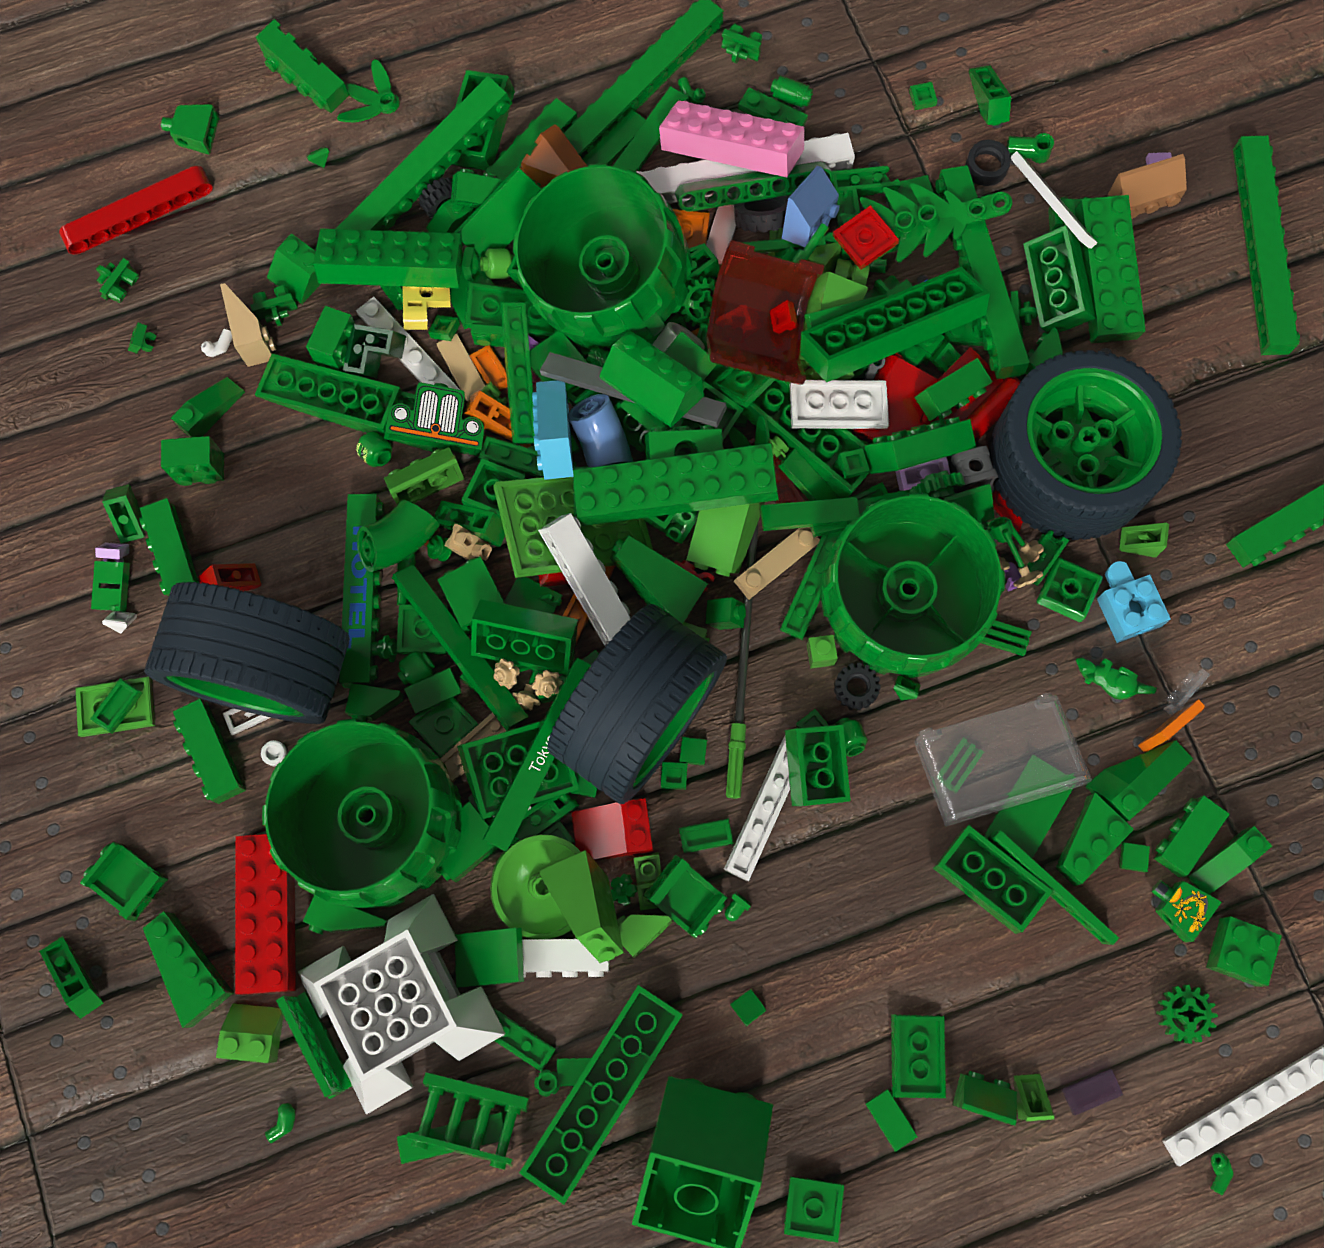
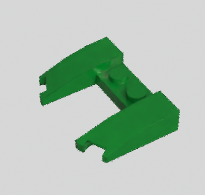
[832,166,900,260]

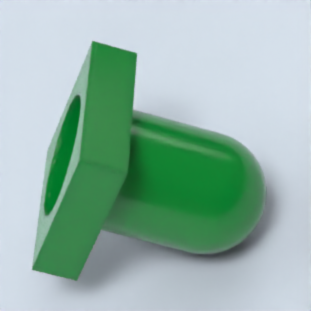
[725,892,752,921]

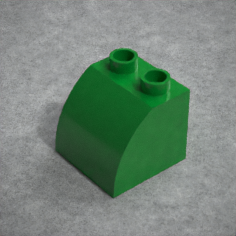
[632,1076,773,1248]

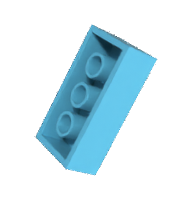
[532,380,573,480]

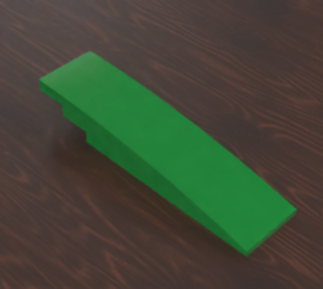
[255,354,436,452]

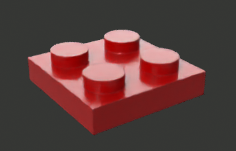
[833,205,899,270]

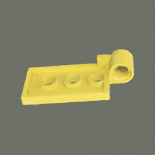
[403,286,450,330]

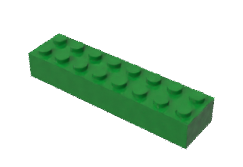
[800,267,990,383]
[573,443,779,526]
[519,985,683,1205]

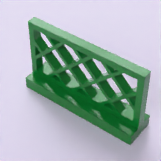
[276,992,352,1099]

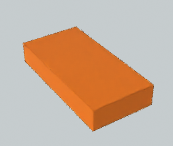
[469,345,508,391]

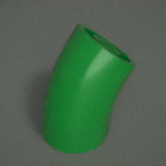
[357,500,440,572]

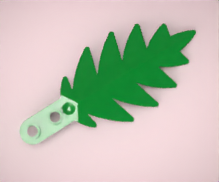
[825,183,1013,263]

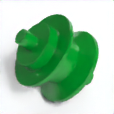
[427,535,453,562]

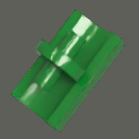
[722,24,762,63]
[96,258,139,303]
[250,285,298,326]
[1009,291,1038,339]
[662,511,699,544]

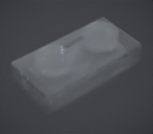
[1163,668,1210,715]

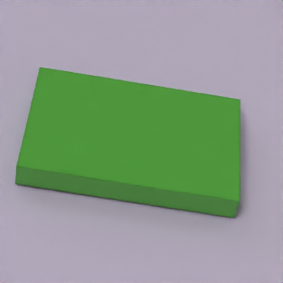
[75,677,155,737]

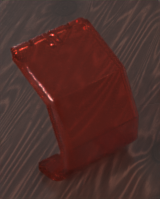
[706,240,824,385]

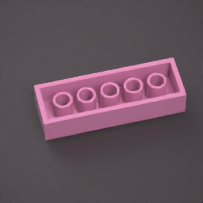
[659,101,804,177]

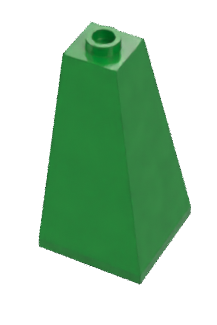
[610,536,708,624]

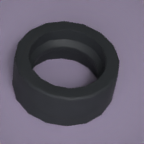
[965,139,1011,186]

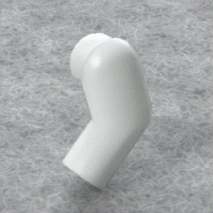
[201,329,232,357]

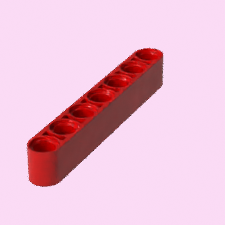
[59,166,213,255]

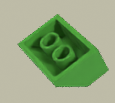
[384,447,464,504]

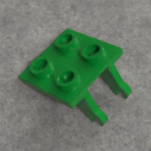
[505,577,563,614]

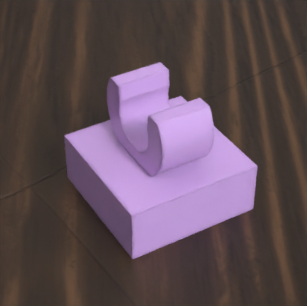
[95,542,129,562]

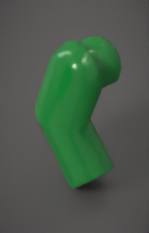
[678,77,706,104]
[1210,1153,1234,1196]

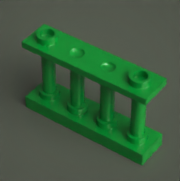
[406,1072,530,1170]

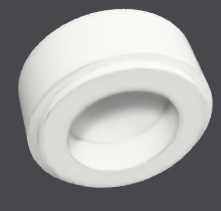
[261,740,288,766]

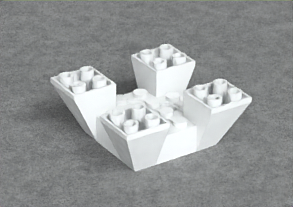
[298,894,506,1114]

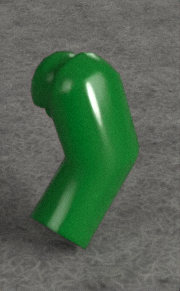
[265,1103,296,1144]

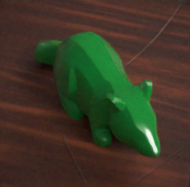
[1076,658,1157,700]

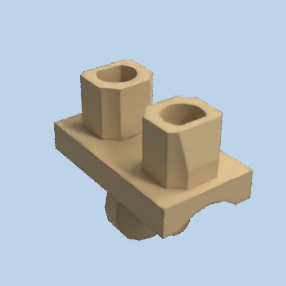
[444,524,492,561]

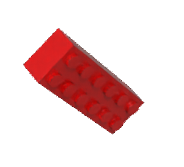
[235,834,296,995]

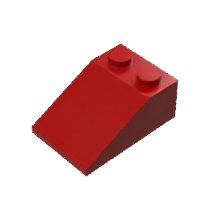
[572,798,653,861]

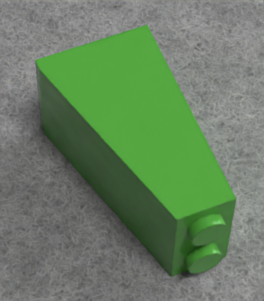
[786,272,868,369]
[686,502,765,577]
[539,850,624,963]

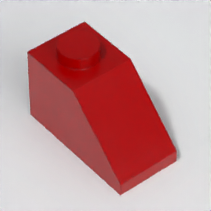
[198,563,261,591]

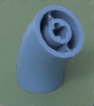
[568,394,634,467]

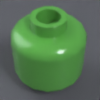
[480,248,514,279]

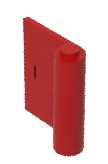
[923,347,1021,452]
[851,353,940,442]

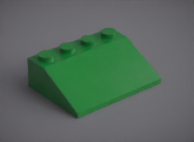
[457,720,579,819]

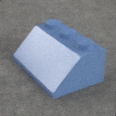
[782,165,839,247]

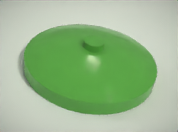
[490,835,581,940]

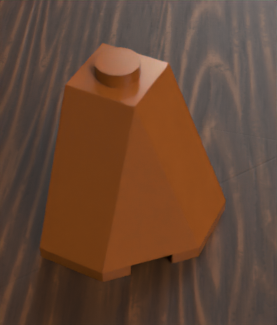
[521,124,588,187]

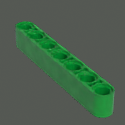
[675,161,834,212]

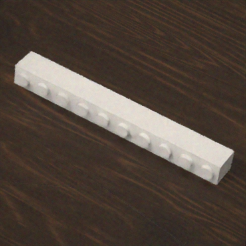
[637,133,855,204]

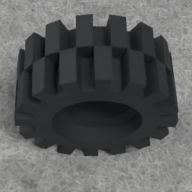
[419,177,453,219]
[834,663,881,711]

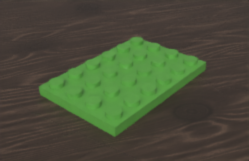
[493,477,653,578]

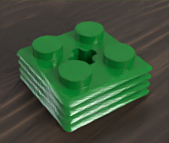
[1036,557,1103,622]

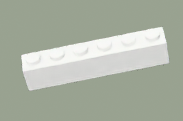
[538,513,630,647]

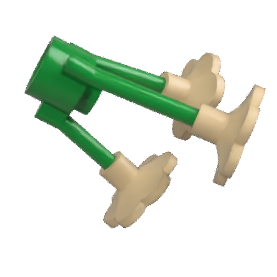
[988,517,1044,588]

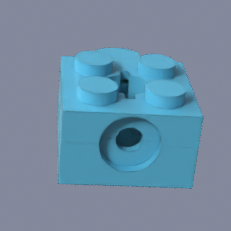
[1097,561,1171,643]

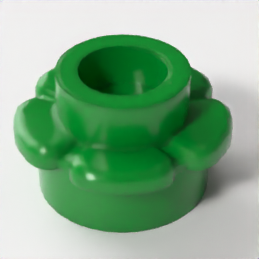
[534,1069,560,1097]

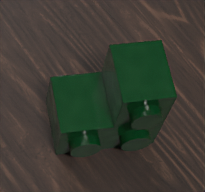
[343,324,406,378]

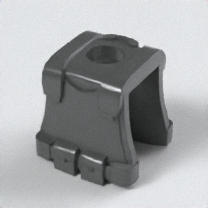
[947,446,998,494]

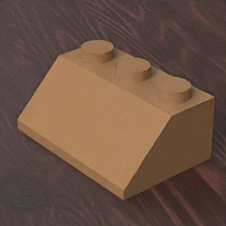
[1107,154,1187,219]

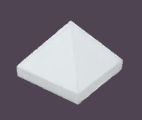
[103,611,137,634]

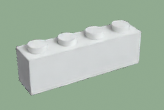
[522,939,610,978]

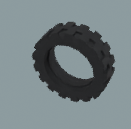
[734,195,791,232]

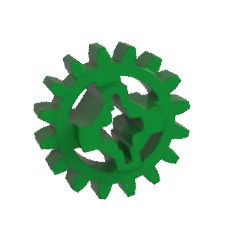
[678,276,727,327]
[910,470,965,500]
[1156,985,1218,1044]

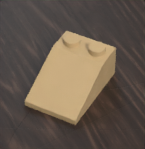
[220,283,276,367]

